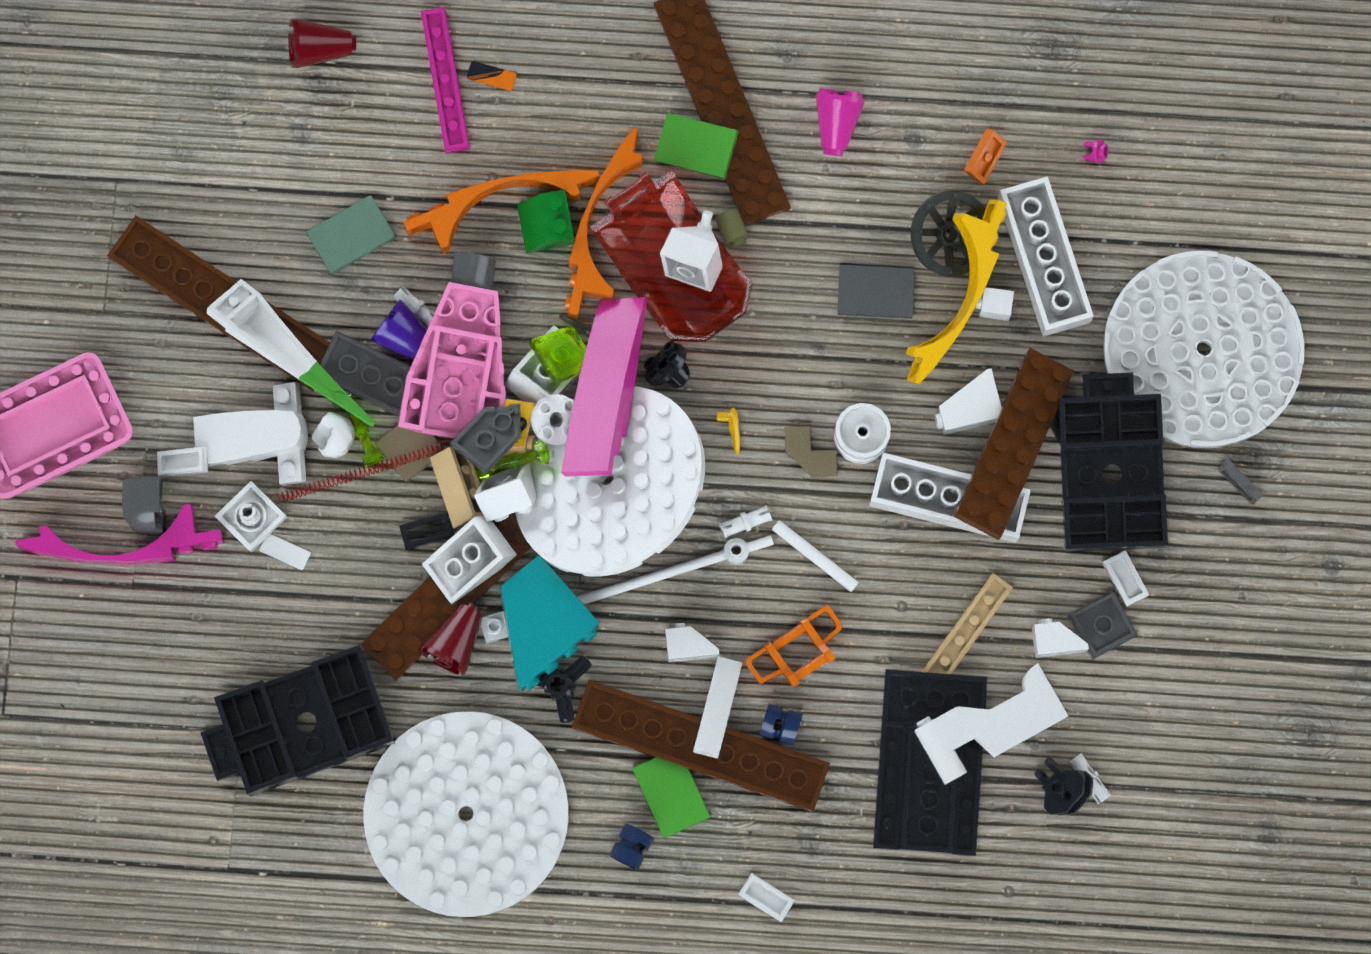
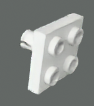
[215,481,287,552]

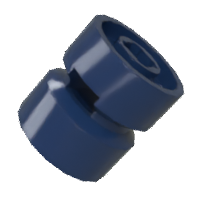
[759,703,803,745]
[609,823,654,870]

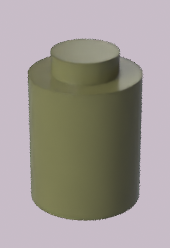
[715,209,749,249]

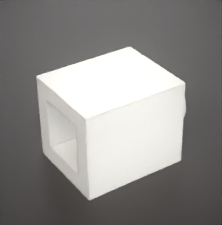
[975,287,1014,321]

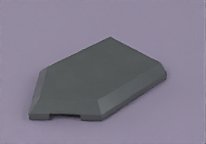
[450,404,521,474]

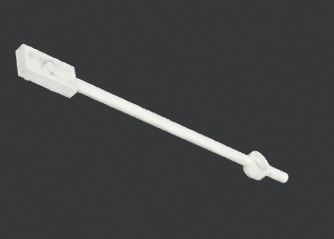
[481,535,774,644]

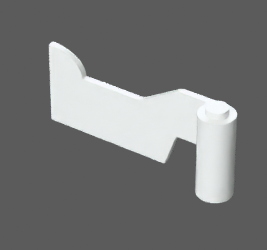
[914,663,1068,785]

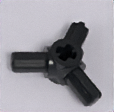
[536,656,592,723]

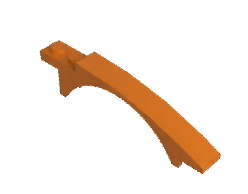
[564,128,643,320]
[403,170,600,254]

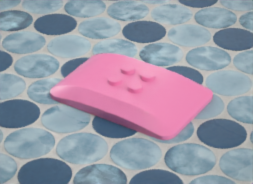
[0,352,133,499]

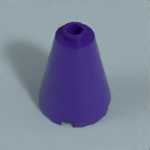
[370,300,427,360]

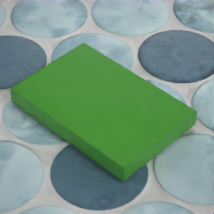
[654,113,739,179]
[632,758,710,839]

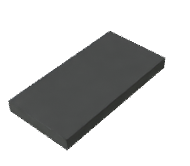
[320,331,411,417]

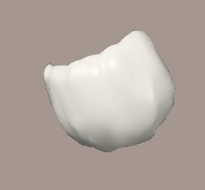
[312,412,355,458]

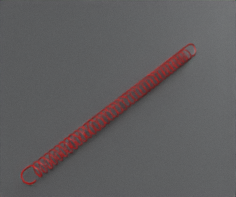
[270,441,452,505]

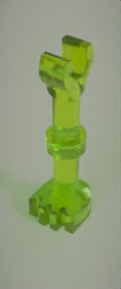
[347,393,384,468]
[475,440,549,478]

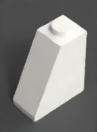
[934,369,1002,435]

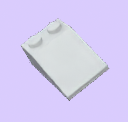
[504,325,586,405]
[422,516,517,604]

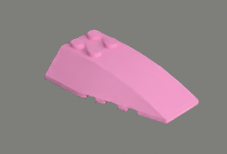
[398,282,506,439]

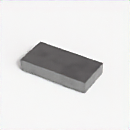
[1218,459,1263,505]

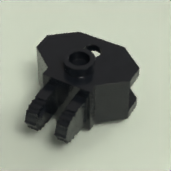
[1034,757,1094,816]

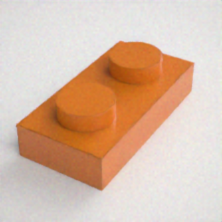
[963,128,1007,185]

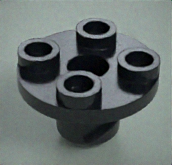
[644,340,690,389]

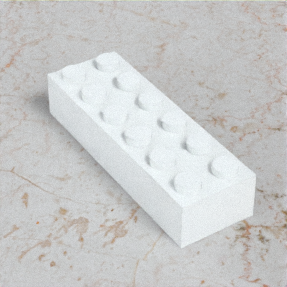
[998,176,1094,337]
[869,453,1031,543]

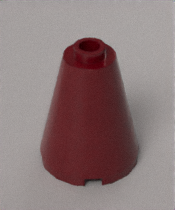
[288,19,356,68]
[420,602,483,676]

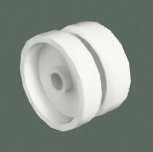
[834,403,891,464]

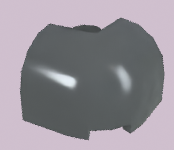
[451,251,496,291]
[122,477,166,536]

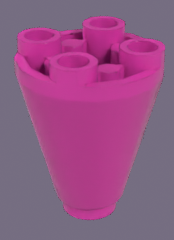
[816,88,865,157]

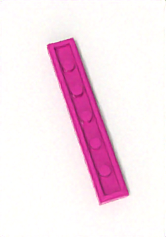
[421,7,470,153]

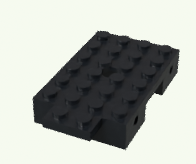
[1058,372,1168,552]
[200,645,395,797]

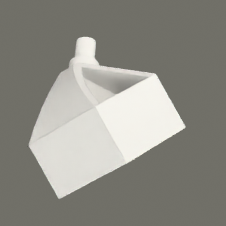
[660,211,723,292]

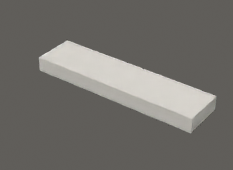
[693,656,742,759]

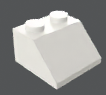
[474,462,537,522]

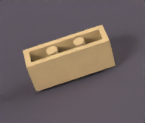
[430,447,483,528]

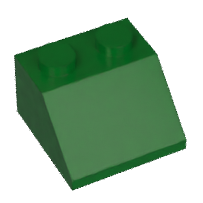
[517,189,575,253]

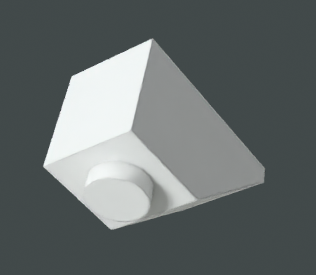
[1032,619,1089,658]
[665,623,719,662]

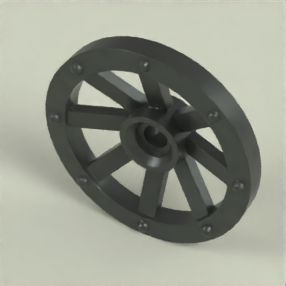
[911,191,985,276]

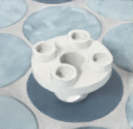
[531,394,574,445]

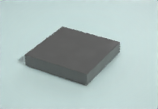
[1068,591,1138,660]

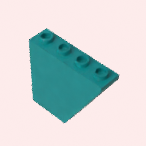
[500,555,599,693]

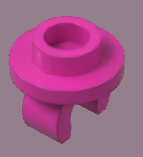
[1083,139,1109,164]

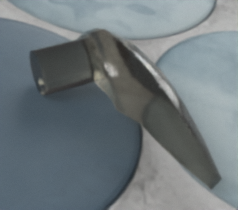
[559,315,592,337]

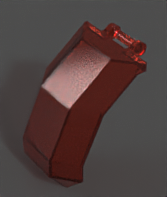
[590,170,753,342]

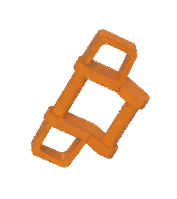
[745,605,842,688]

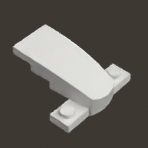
[193,382,308,485]

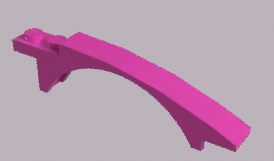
[15,504,224,565]

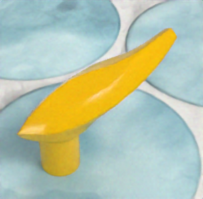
[717,407,740,455]

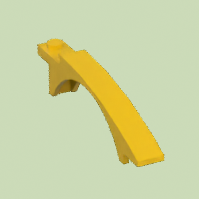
[906,199,1007,384]

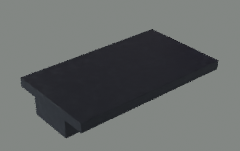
[873,669,987,856]

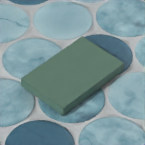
[306,195,396,275]

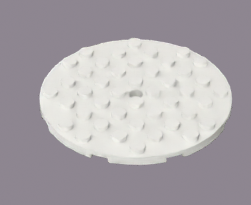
[1103,251,1304,448]
[515,386,705,577]
[363,712,569,917]

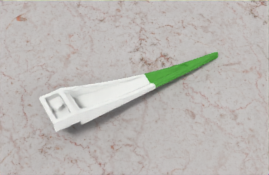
[207,279,374,427]

